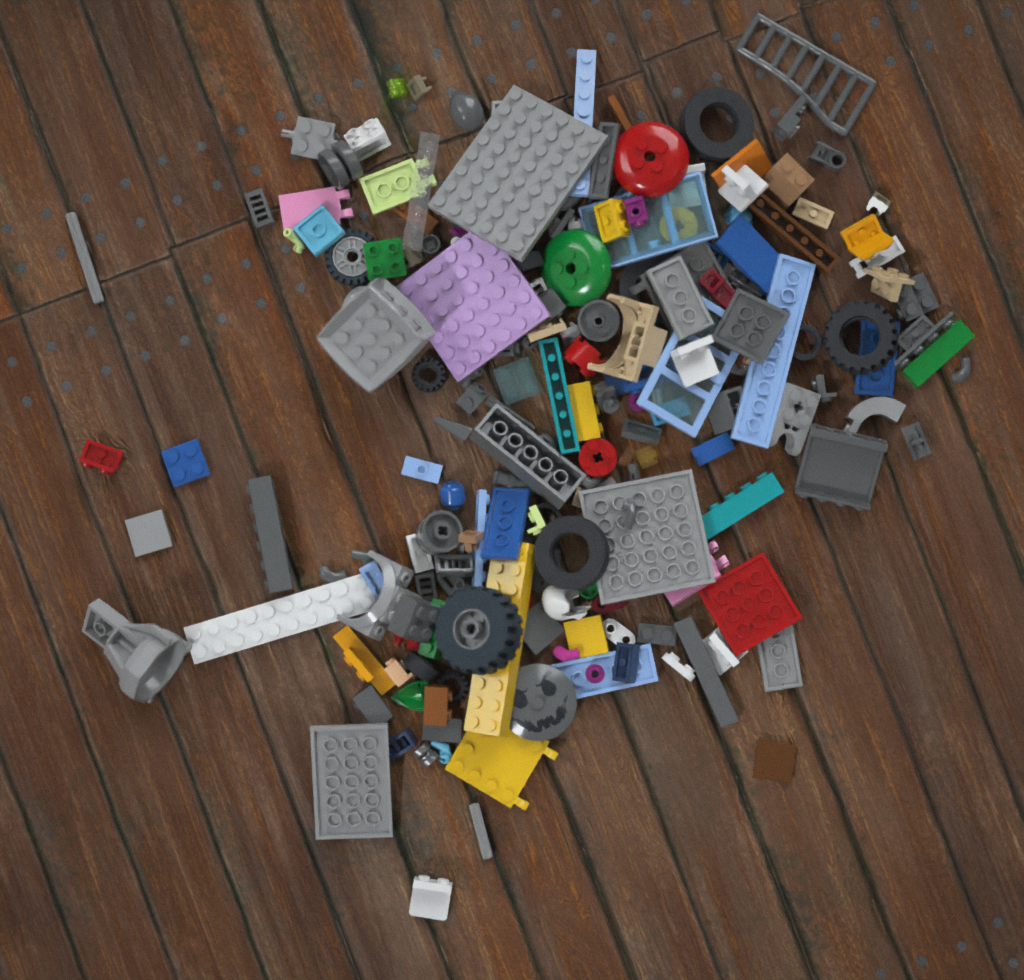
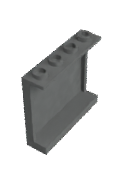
[794,423,888,511]

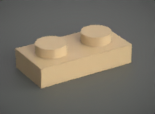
[791,197,835,230]

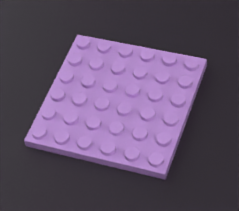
[396,232,551,382]

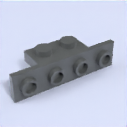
[893,311,954,370]

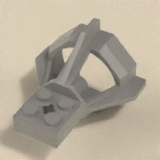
[82,598,192,704]

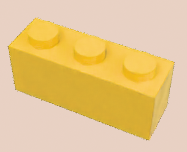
[567,381,604,442]

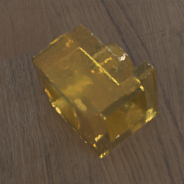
[634,445,659,470]

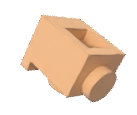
[384,656,414,687]

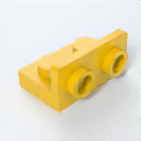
[593,198,631,243]

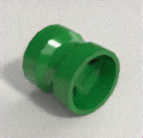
[579,583,598,599]

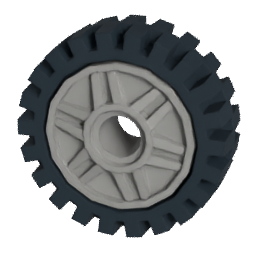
[324,228,376,286]

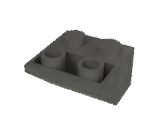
[703,385,743,435]

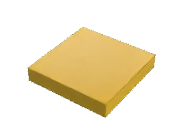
[563,614,610,660]

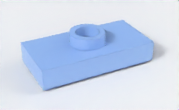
[401,456,443,484]
[359,560,383,600]

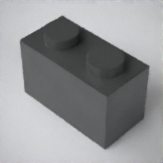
[352,684,394,724]

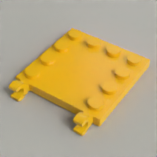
[445,728,558,810]

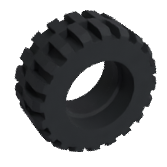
[823,300,899,376]

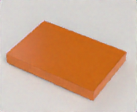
[711,139,773,203]

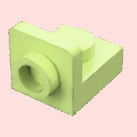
[527,505,546,535]

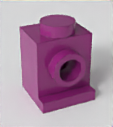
[624,196,650,228]

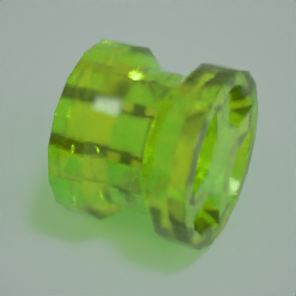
[386,78,407,98]

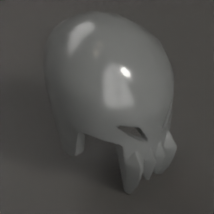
[449,88,484,132]

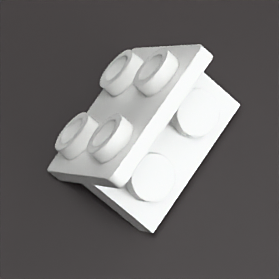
[344,118,391,162]
[718,165,769,212]
[703,627,748,675]

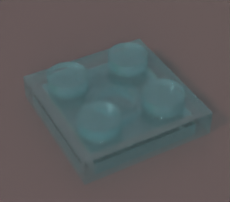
[492,357,542,406]

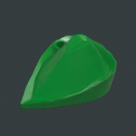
[390,680,428,711]

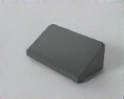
[422,719,462,743]

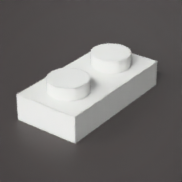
[405,534,434,573]

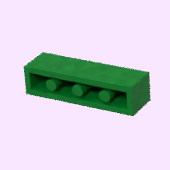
[900,319,975,388]

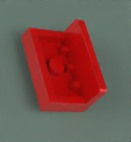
[77,439,124,476]

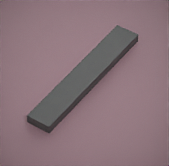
[674,615,739,728]

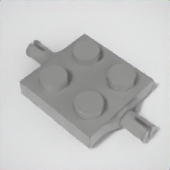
[281,116,339,160]

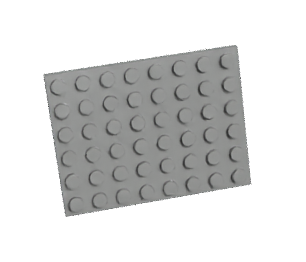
[427,85,609,262]

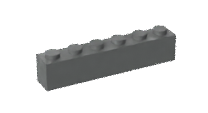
[246,475,294,593]

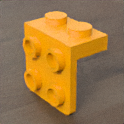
[840,213,895,260]

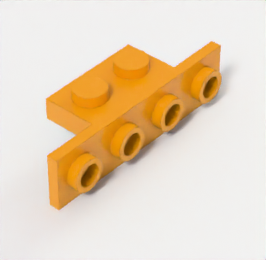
[333,625,395,695]

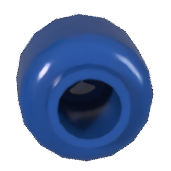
[439,481,466,510]

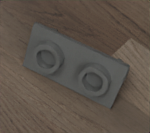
[727,270,763,298]

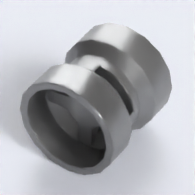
[412,741,439,768]

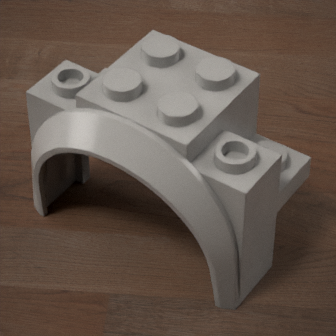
[337,550,422,641]

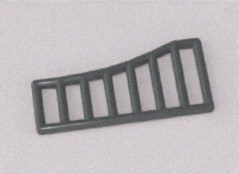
[735,13,877,136]

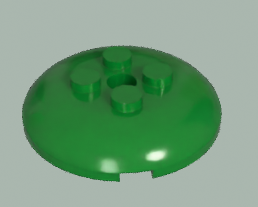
[540,229,612,307]

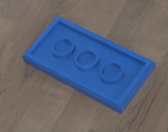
[715,215,778,297]
[854,320,900,398]
[480,487,532,561]

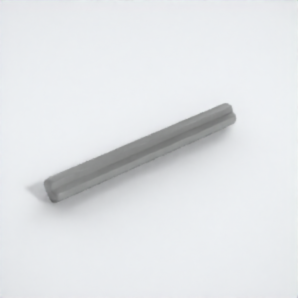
[65,212,104,304]

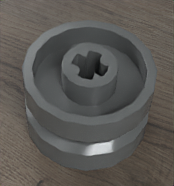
[317,140,363,190]
[578,300,620,344]
[416,510,463,556]

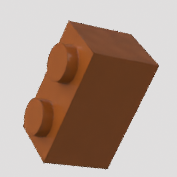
[423,684,453,726]

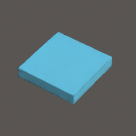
[293,204,346,258]

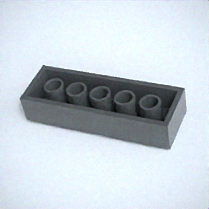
[469,403,586,510]

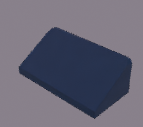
[612,642,640,683]

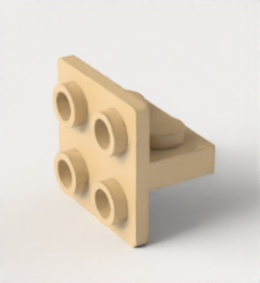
[863,266,915,302]

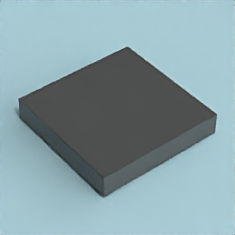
[523,601,565,655]

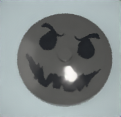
[510,663,577,741]

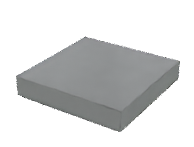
[125,509,173,557]

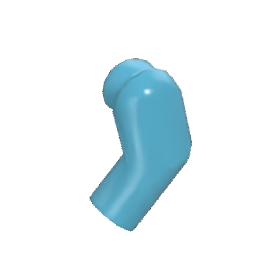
[430,741,452,764]

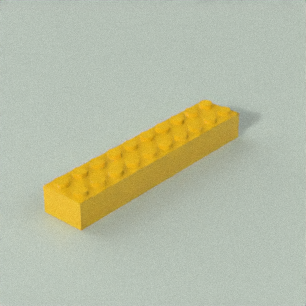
[464,542,535,737]

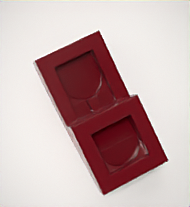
[698,267,736,310]

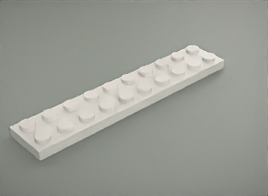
[184,574,376,665]

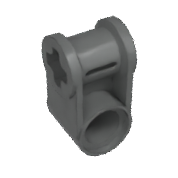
[808,141,846,172]

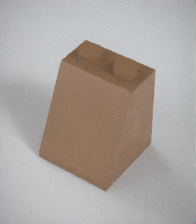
[763,153,815,211]

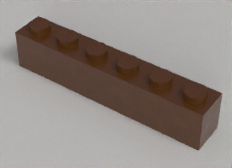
[747,192,840,276]

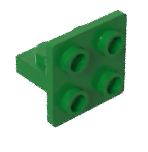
[363,238,407,281]

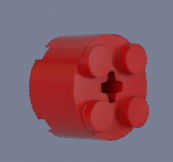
[564,335,608,378]
[578,438,617,477]

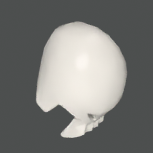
[541,585,591,621]

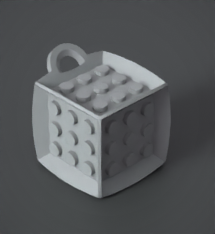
[317,278,435,393]

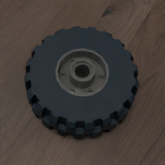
[434,586,523,675]

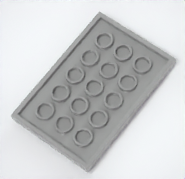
[310,723,393,840]

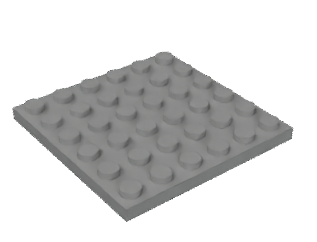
[578,469,716,605]

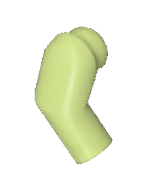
[283,228,305,254]

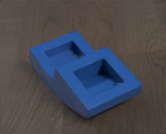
[691,431,736,466]

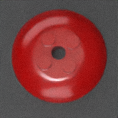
[613,122,689,198]

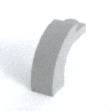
[843,397,906,433]

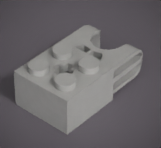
[769,382,821,456]

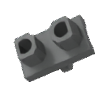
[545,208,578,239]
[594,381,620,414]
[900,422,932,461]

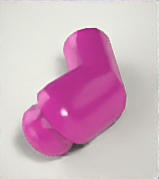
[553,646,580,662]

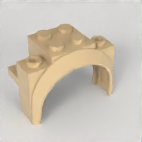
[587,293,668,383]

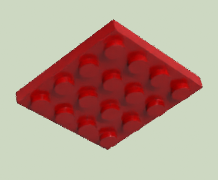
[697,552,803,657]

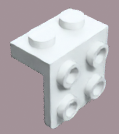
[409,875,453,921]

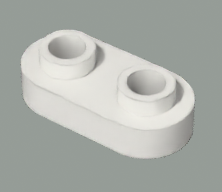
[603,619,635,645]
[662,651,696,682]

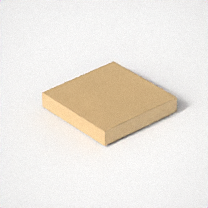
[526,316,567,342]

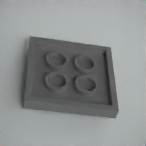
[712,288,790,366]

